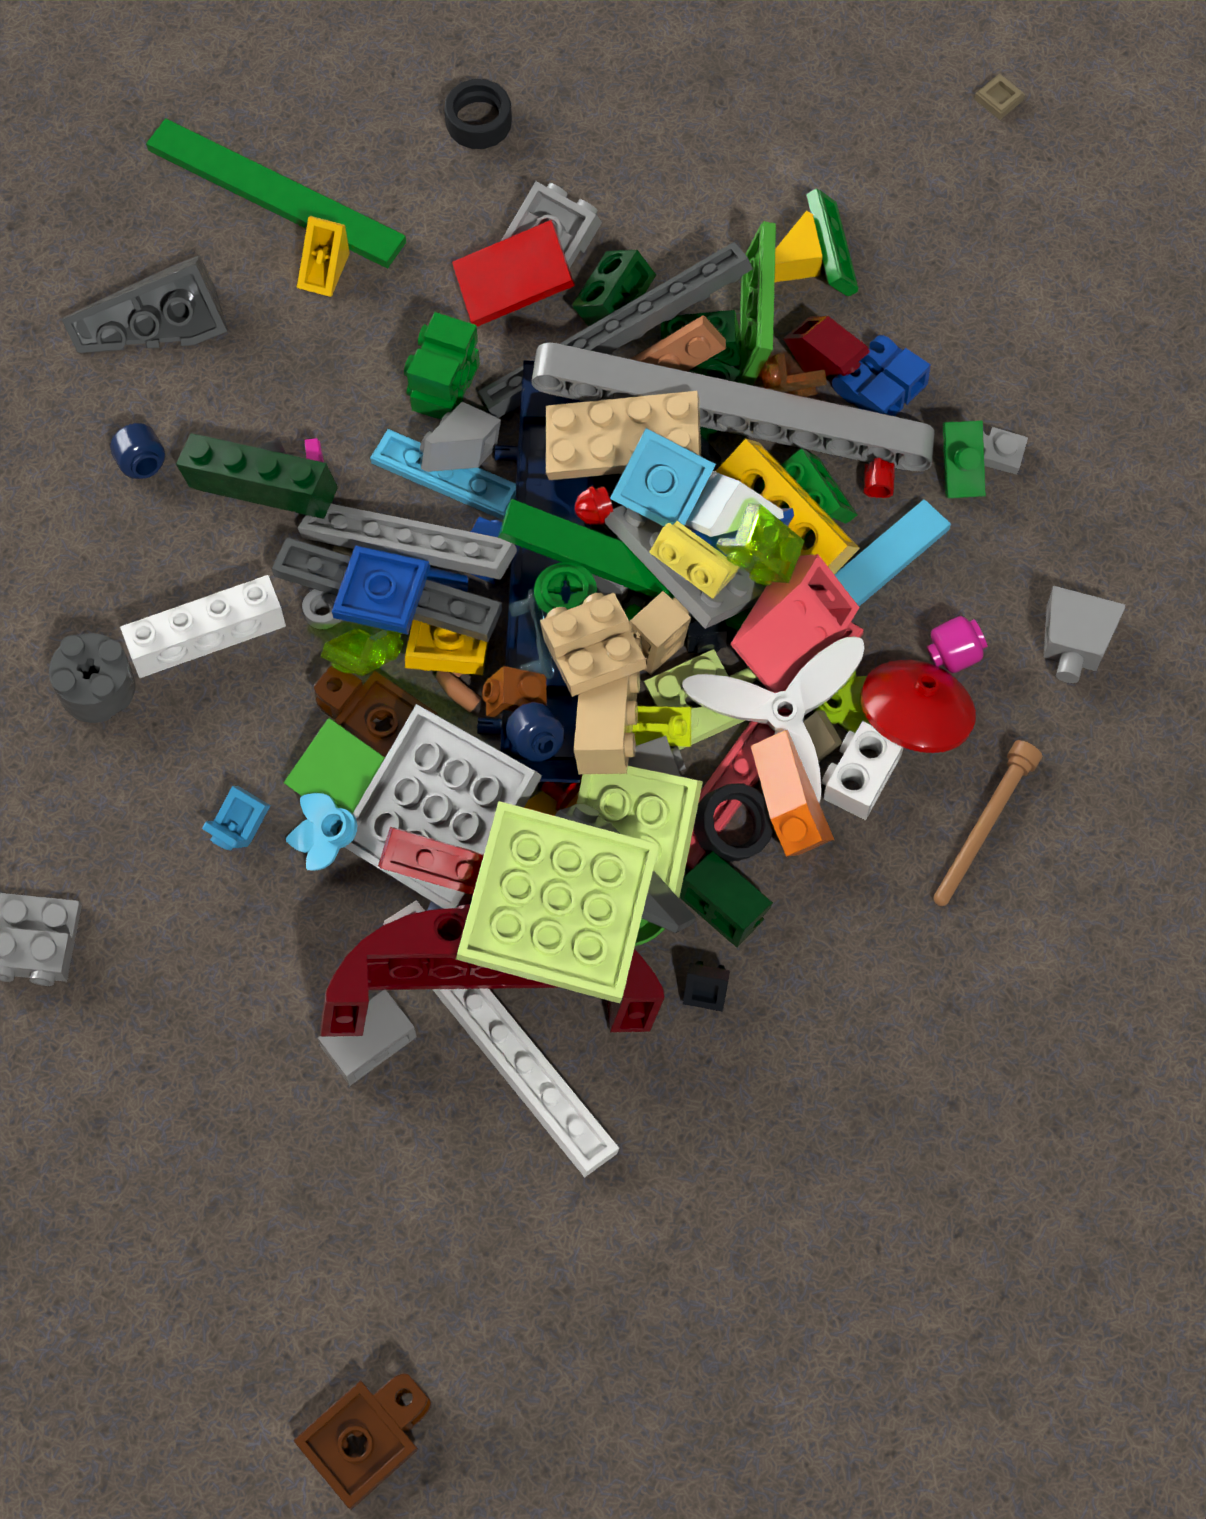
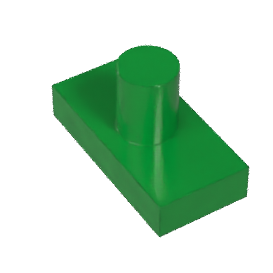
[943,420,986,498]

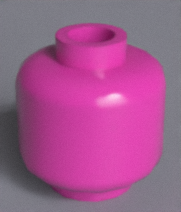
[927,616,988,673]

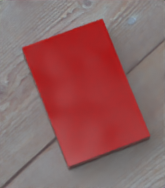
[452,220,575,327]

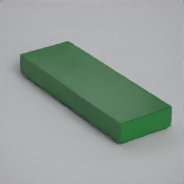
[806,188,859,296]

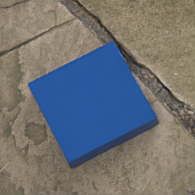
[331,545,430,635]

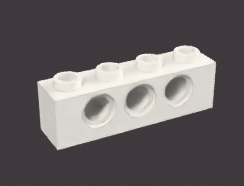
[120,575,286,678]

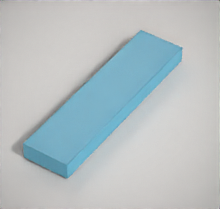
[370,429,516,520]
[835,499,951,606]

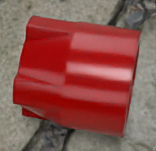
[864,458,895,498]

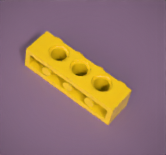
[715,439,860,575]

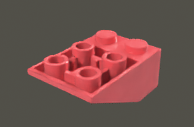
[730,554,860,693]

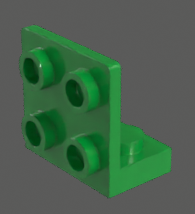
[754,448,858,539]

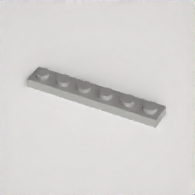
[298,504,517,580]

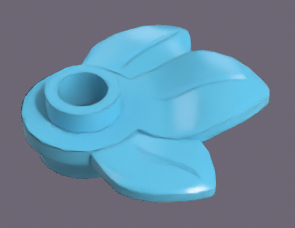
[286,793,358,871]

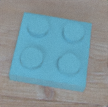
[610,428,716,526]

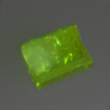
[716,503,805,586]
[320,628,403,677]

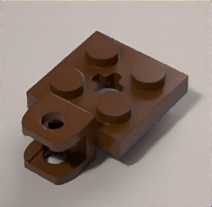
[314,665,438,757]
[293,1374,431,1510]

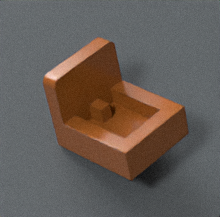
[482,666,547,717]

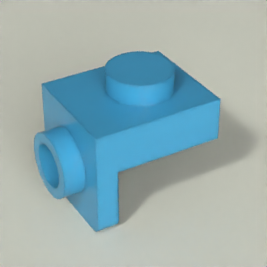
[202,786,271,851]

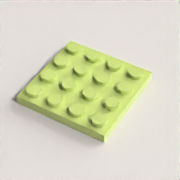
[456,801,659,1003]

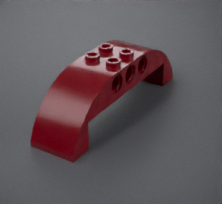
[320,904,664,1037]

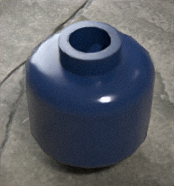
[110,423,165,479]
[506,702,565,762]

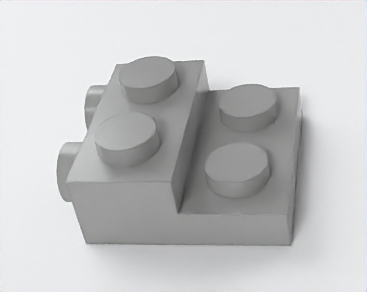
[501,181,602,269]
[0,893,82,986]

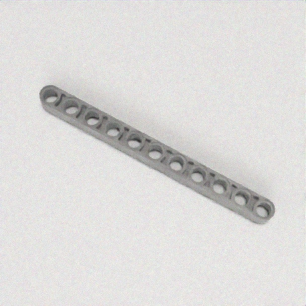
[532,343,934,472]

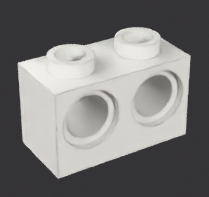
[821,721,904,820]

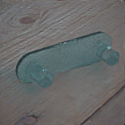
[509,589,554,679]

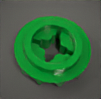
[534,562,597,614]

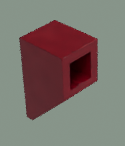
[783,316,870,376]

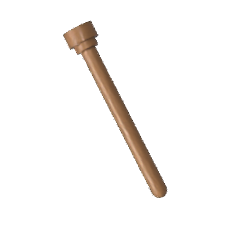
[934,740,1043,906]

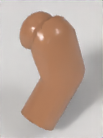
[436,671,482,713]

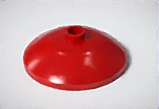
[860,660,976,753]

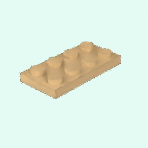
[546,391,701,480]

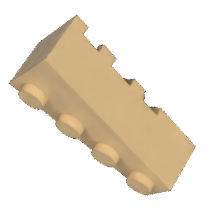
[574,622,642,774]

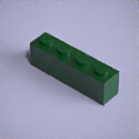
[176,433,338,519]

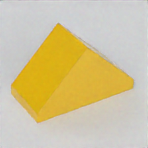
[775,210,823,282]
[297,216,350,297]

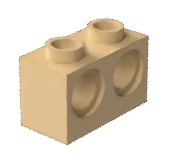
[629,591,691,675]

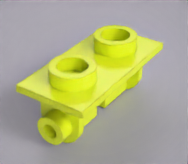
[632,706,691,747]

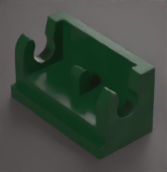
[680,851,773,948]

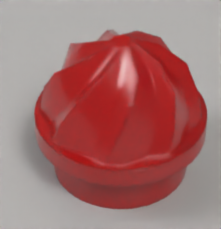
[575,486,614,525]

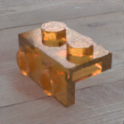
[761,353,827,398]

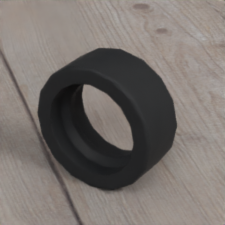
[444,79,512,149]
[694,784,774,862]

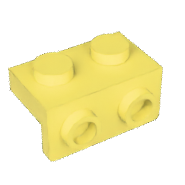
[649,521,740,599]

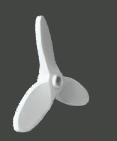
[682,636,864,803]

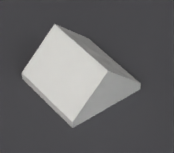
[685,471,784,537]

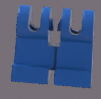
[832,335,931,417]

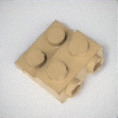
[540,593,647,697]

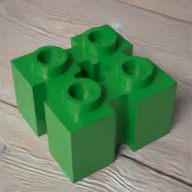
[404,312,480,420]

